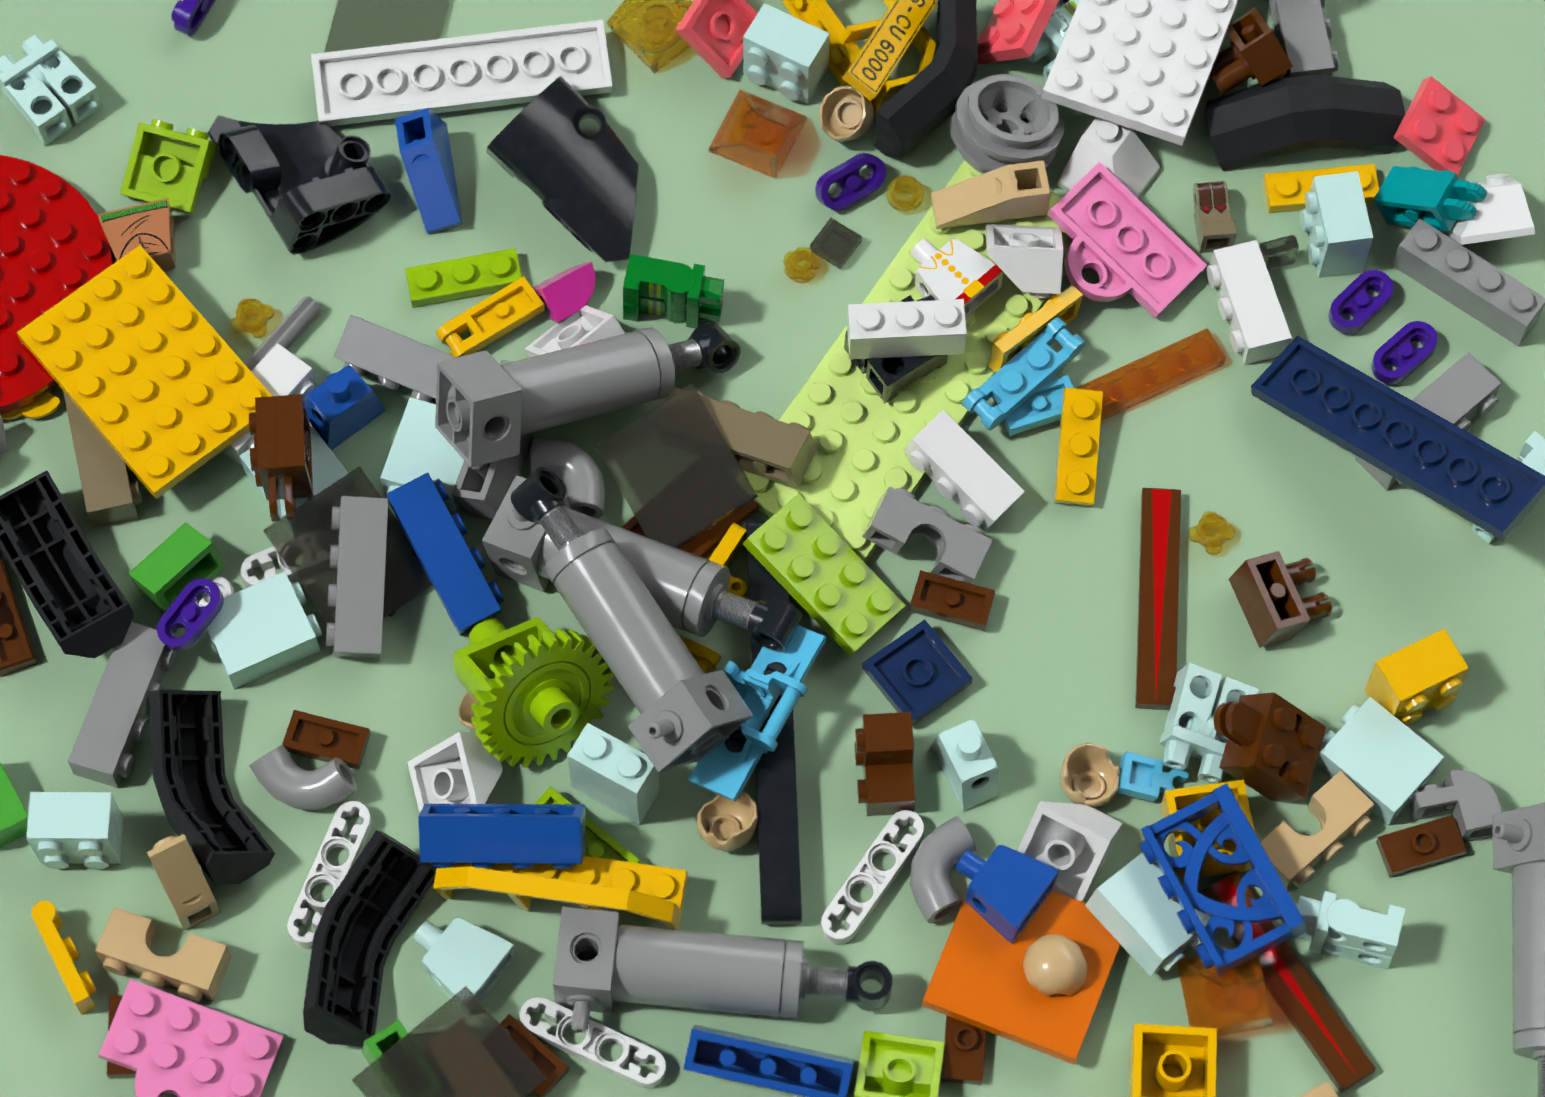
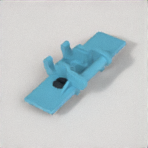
[688,625,827,802]

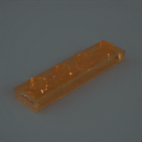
[1075,328,1226,421]

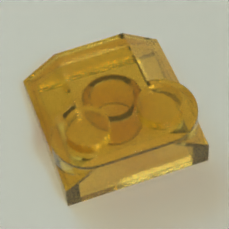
[607,0,693,73]

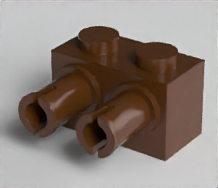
[1210,7,1293,96]
[1229,551,1332,648]

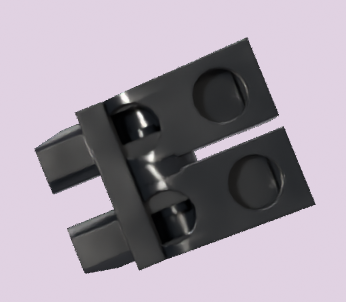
[844,295,948,403]

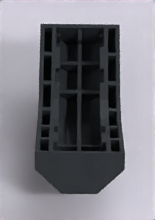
[875,0,978,159]
[1205,75,1405,171]
[0,471,135,659]
[149,690,275,885]
[303,830,437,1046]

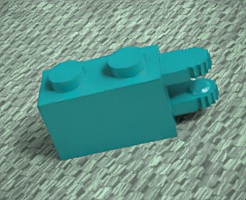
[1373,166,1487,232]

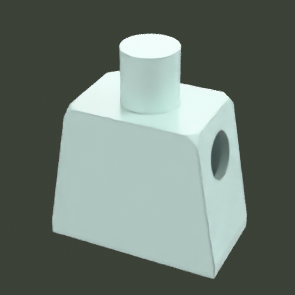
[931,719,999,811]
[413,917,516,1016]

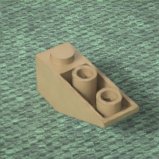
[931,160,1050,229]
[147,834,221,930]

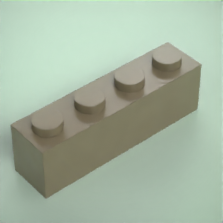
[654,387,817,488]
[63,391,143,528]

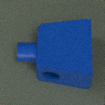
[306,365,386,451]
[955,845,1059,944]

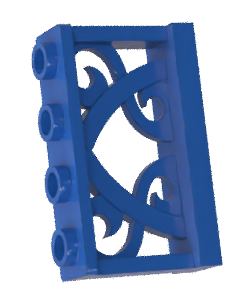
[1139,783,1306,977]

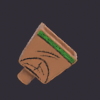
[98,198,176,272]

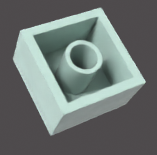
[743,3,830,104]
[1300,171,1373,278]
[26,792,124,869]

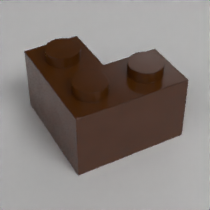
[854,712,916,816]

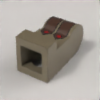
[1193,181,1237,253]

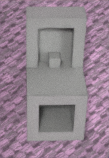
[1409,770,1502,842]

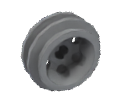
[951,74,1064,174]

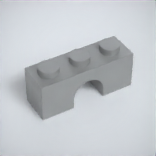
[862,486,993,584]

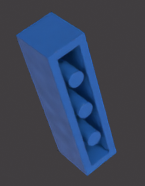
[386,472,504,636]
[418,803,586,869]
[683,1024,854,1097]

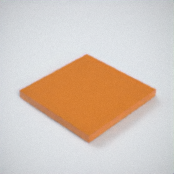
[921,891,1121,1065]

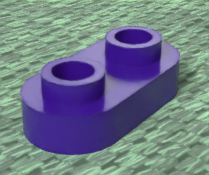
[171,0,216,36]
[815,153,886,210]
[1328,270,1393,334]
[1371,321,1438,385]
[157,578,224,652]

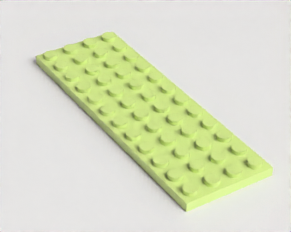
[735,160,1073,563]

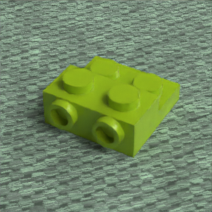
[120,119,217,214]
[854,1030,945,1097]

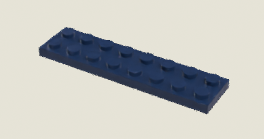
[1251,335,1545,541]

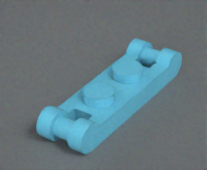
[962,317,1086,430]

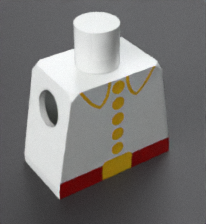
[910,239,1003,319]

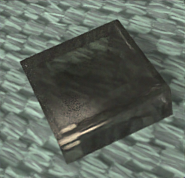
[810,218,862,270]
[1259,235,1299,270]

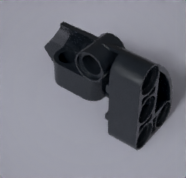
[486,76,639,263]
[208,115,392,255]

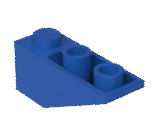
[395,108,462,234]

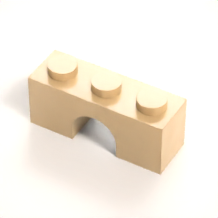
[1260,770,1374,890]
[95,907,232,1002]

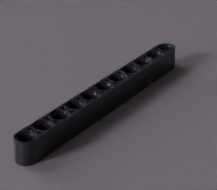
[746,518,802,924]

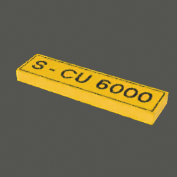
[842,0,938,101]

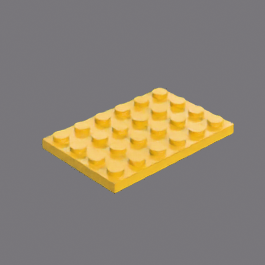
[17,245,272,499]

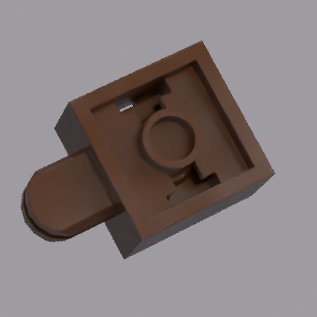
[249,394,313,522]
[1214,692,1326,801]

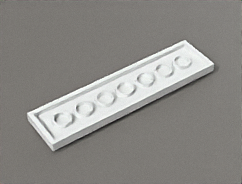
[311,20,613,126]

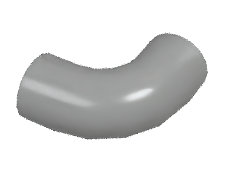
[531,437,605,519]
[249,745,358,810]
[910,816,977,924]

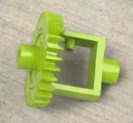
[453,617,614,767]

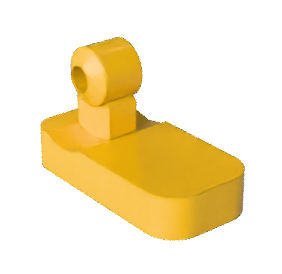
[709,522,747,600]

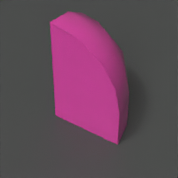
[532,262,596,323]

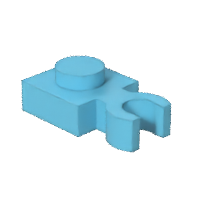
[1117,751,1189,802]

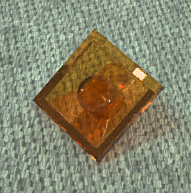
[709,89,807,179]
[1177,955,1273,1037]

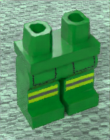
[623,254,724,329]

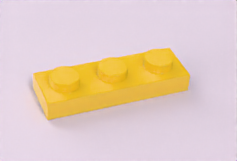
[1263,164,1379,213]
[988,285,1083,373]
[1054,387,1103,507]

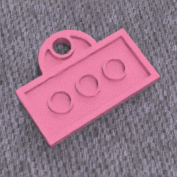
[1047,162,1207,318]
[99,979,283,1097]

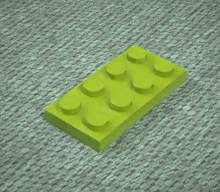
[743,493,906,657]

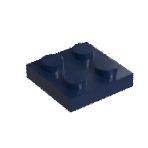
[862,620,973,725]

